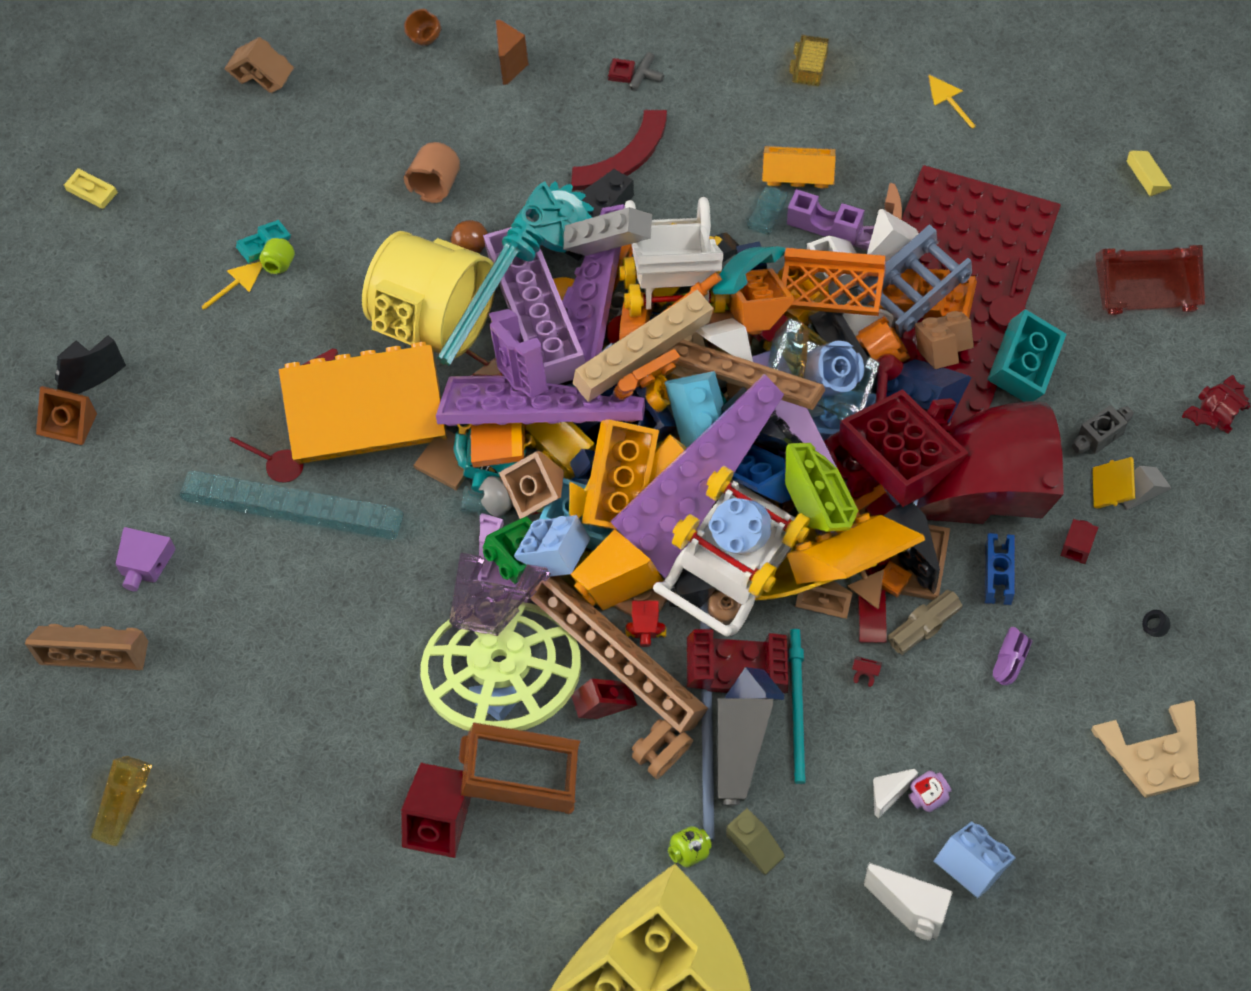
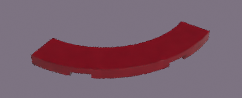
[572,110,667,191]
[846,398,956,499]

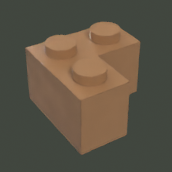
[225,37,294,93]
[915,311,974,369]

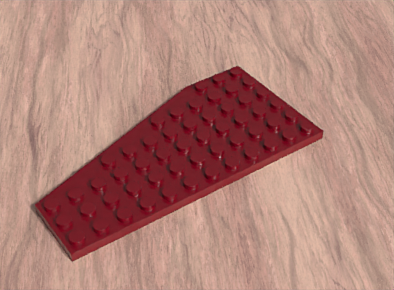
[902,165,1061,432]

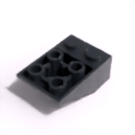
[721,387,803,452]
[884,502,940,594]

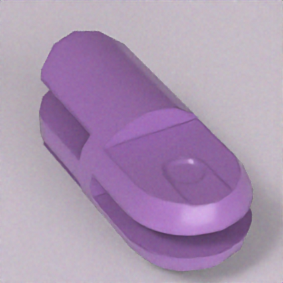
[993,627,1033,685]

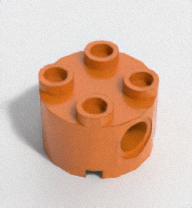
[855,316,910,365]

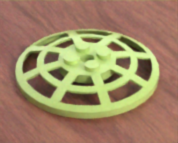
[421,600,581,731]

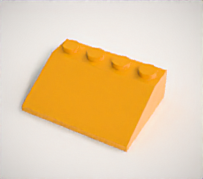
[787,513,925,584]

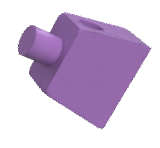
[116,527,175,591]

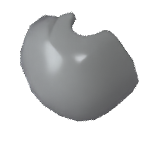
[479,476,513,517]

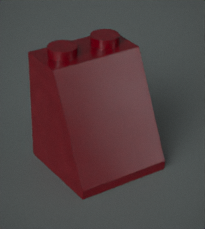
[401,762,471,858]

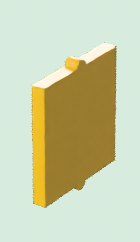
[1092,457,1135,509]

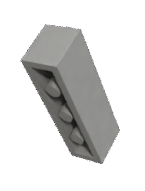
[564,207,652,256]

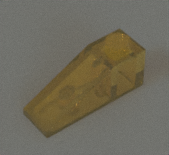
[91,756,152,846]

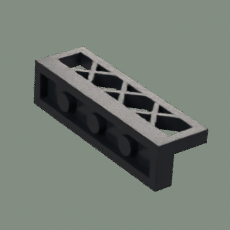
[808,303,878,394]

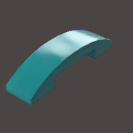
[713,246,786,294]

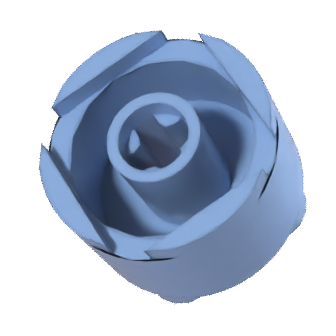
[804,341,864,396]

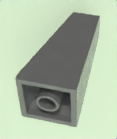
[718,698,773,805]

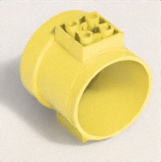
[362,231,495,358]

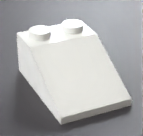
[864,863,952,940]

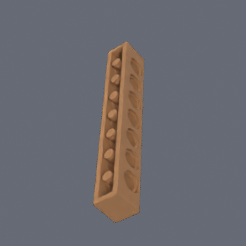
[528,575,708,733]

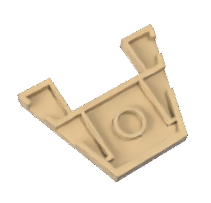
[1091,700,1199,798]

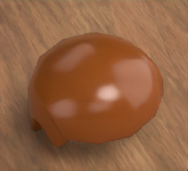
[404,9,441,46]
[451,220,488,253]

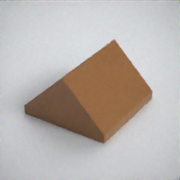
[499,451,564,519]

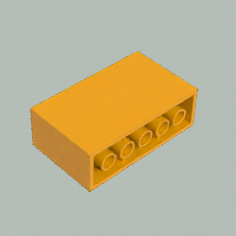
[279,342,448,464]

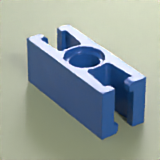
[985,533,1015,605]

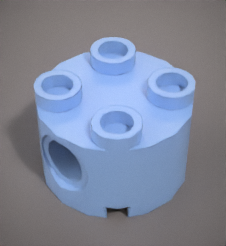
[709,498,771,553]

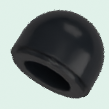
[1142,610,1171,637]

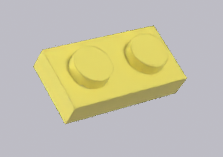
[64,169,117,209]

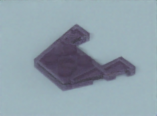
[449,553,551,636]

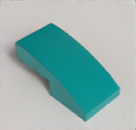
[236,220,291,263]

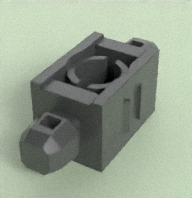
[1072,405,1134,454]

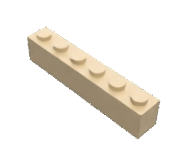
[573,289,713,402]

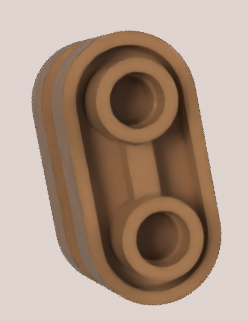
[632,719,693,779]

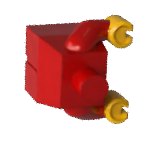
[625,601,667,647]

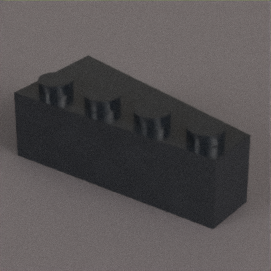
[564,169,634,261]

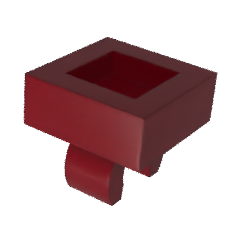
[852,656,882,687]

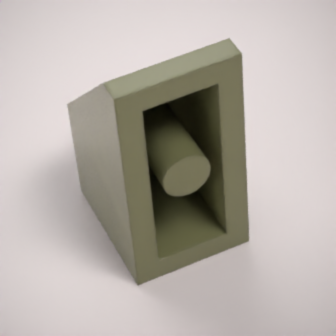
[726,808,785,875]

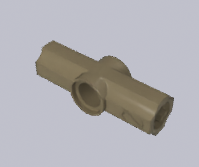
[887,589,963,655]

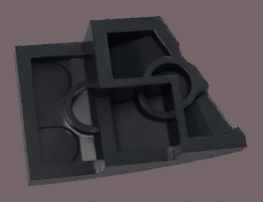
[55,335,126,394]

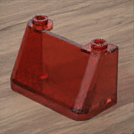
[1095,245,1205,315]

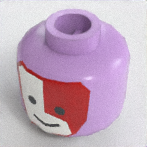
[908,771,951,812]

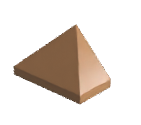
[795,581,852,619]

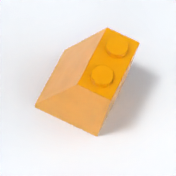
[571,529,664,610]

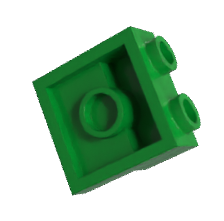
[482,516,536,584]

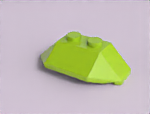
[785,443,858,531]

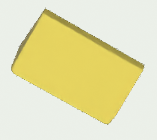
[1127,151,1172,196]

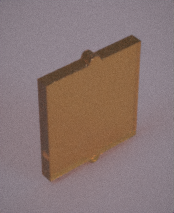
[797,329,809,378]

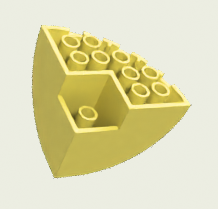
[550,864,751,991]

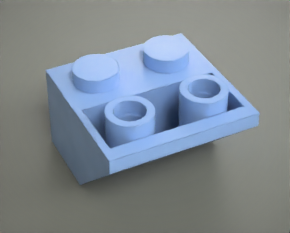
[514,515,590,576]
[934,822,1016,898]

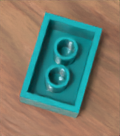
[987,309,1067,402]

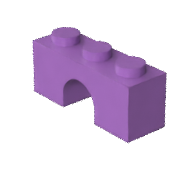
[787,189,865,245]

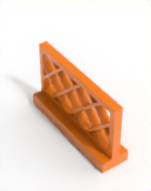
[782,248,886,316]

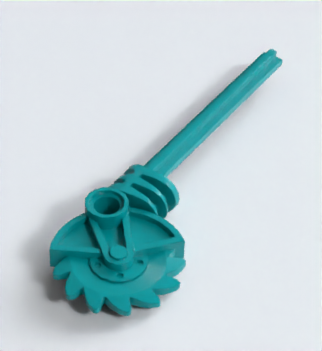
[437,181,594,366]

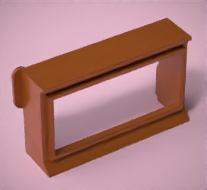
[459,722,580,814]

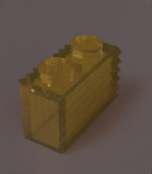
[789,34,829,87]

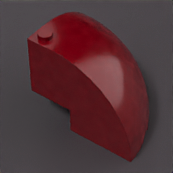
[917,401,1064,524]

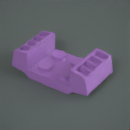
[489,309,548,398]

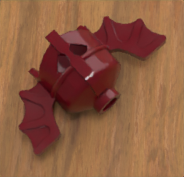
[1182,375,1251,434]

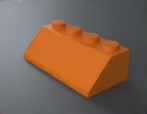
[727,268,794,334]

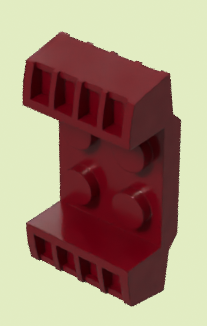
[687,629,788,693]

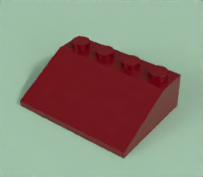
[838,389,969,507]

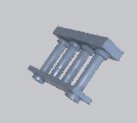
[857,224,972,336]

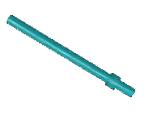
[788,629,806,784]

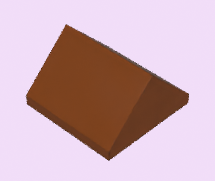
[496,20,528,85]
[36,386,97,445]

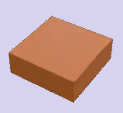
[882,561,912,597]

